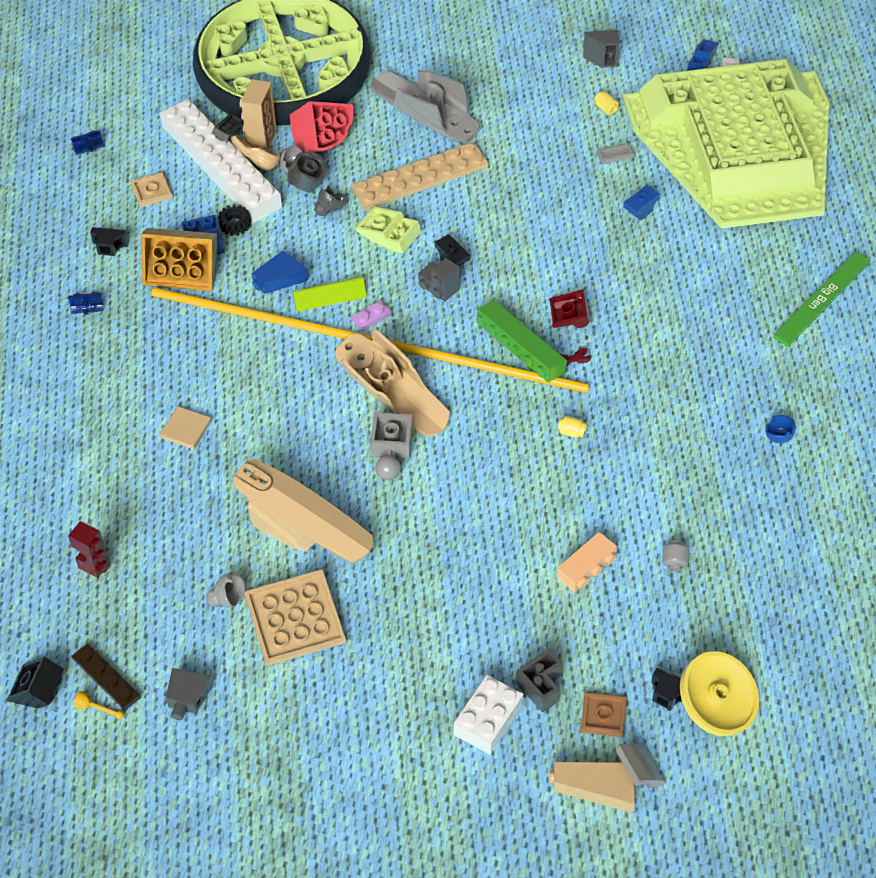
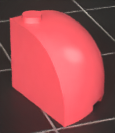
[290,101,353,154]

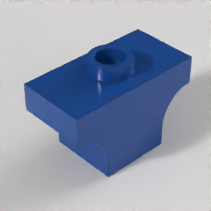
[623,185,660,220]

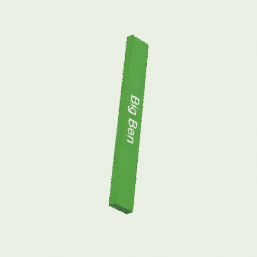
[773,251,871,347]

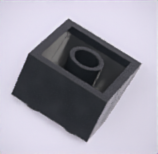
[7,656,64,709]

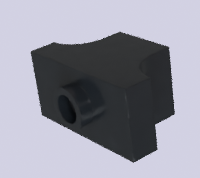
[90,227,129,256]
[435,234,470,266]
[651,668,682,711]

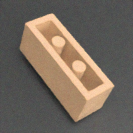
[557,532,617,592]

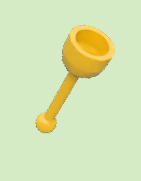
[73,691,124,719]

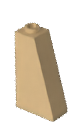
[549,762,635,812]

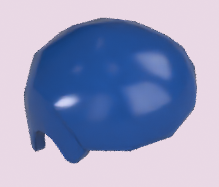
[765,415,795,443]

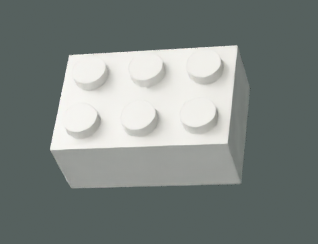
[454,675,524,755]

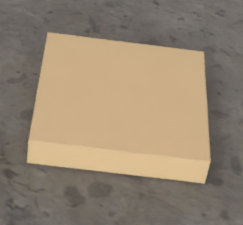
[130,172,173,207]
[160,406,212,450]

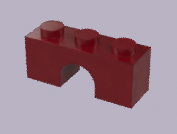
[68,521,110,578]

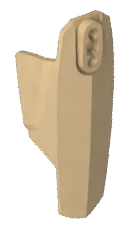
[335,329,450,437]
[233,459,373,563]

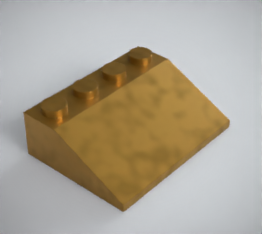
[141,228,217,291]

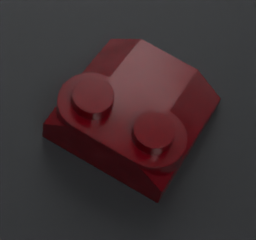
[549,289,590,328]

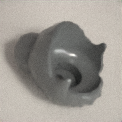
[314,185,347,216]

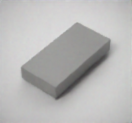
[596,143,634,165]

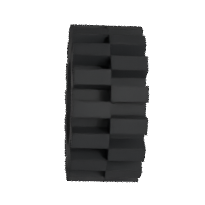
[218,204,251,236]

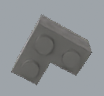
[418,258,459,302]
[516,648,563,713]

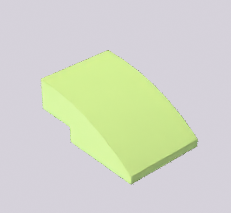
[356,206,422,254]

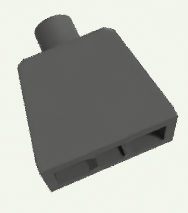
[166,668,212,720]

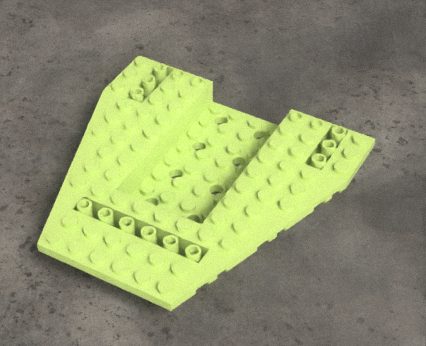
[622,59,829,228]

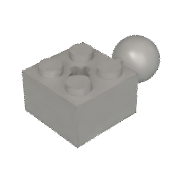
[370,412,413,480]

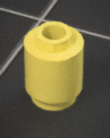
[595,91,618,115]
[558,416,587,438]

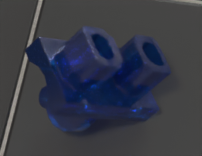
[71,129,105,155]
[68,291,104,315]

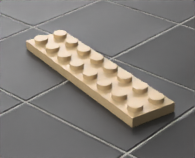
[351,142,488,211]

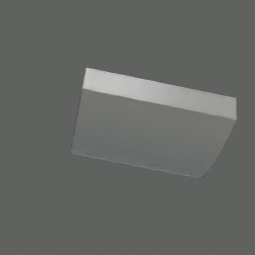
[615,744,666,788]

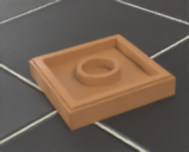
[580,692,627,737]

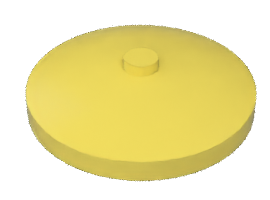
[680,651,759,736]

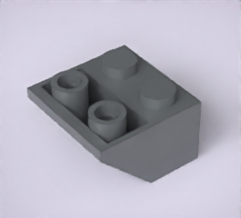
[583,29,620,68]

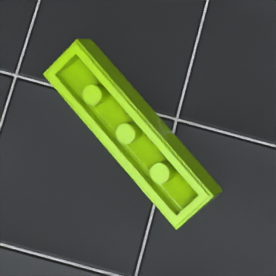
[293,277,366,312]

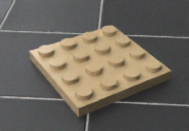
[244,569,346,667]

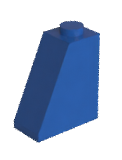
[251,251,309,294]

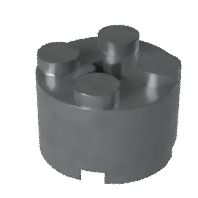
[288,151,327,193]

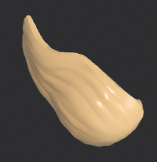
[230,135,281,171]

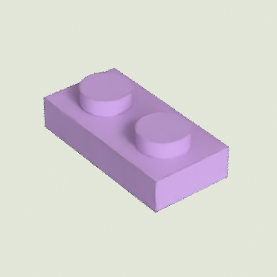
[351,300,391,332]

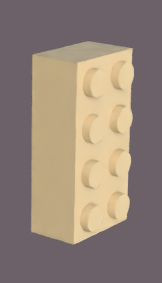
[240,79,277,150]

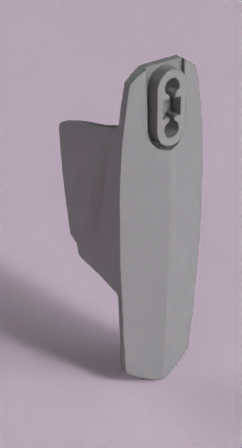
[370,70,479,142]

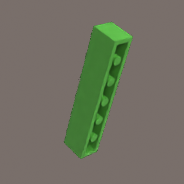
[476,300,567,383]

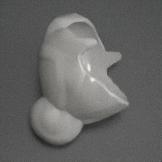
[280,145,303,175]
[206,572,245,607]

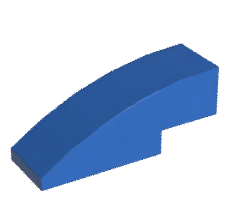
[687,39,719,71]

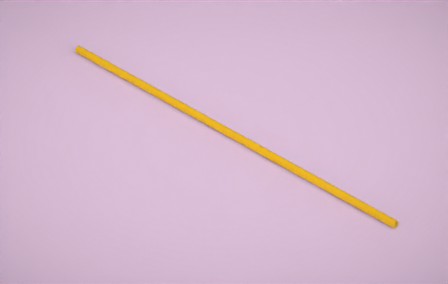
[151,287,590,393]

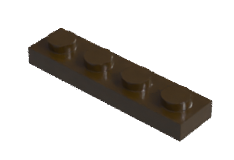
[71,643,141,711]

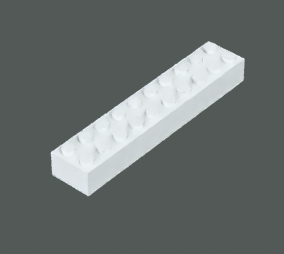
[160,99,282,223]

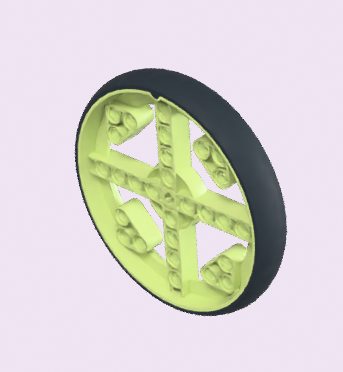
[193,0,371,126]

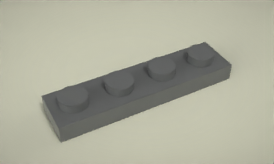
[211,113,244,142]

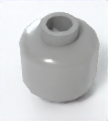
[662,541,689,572]

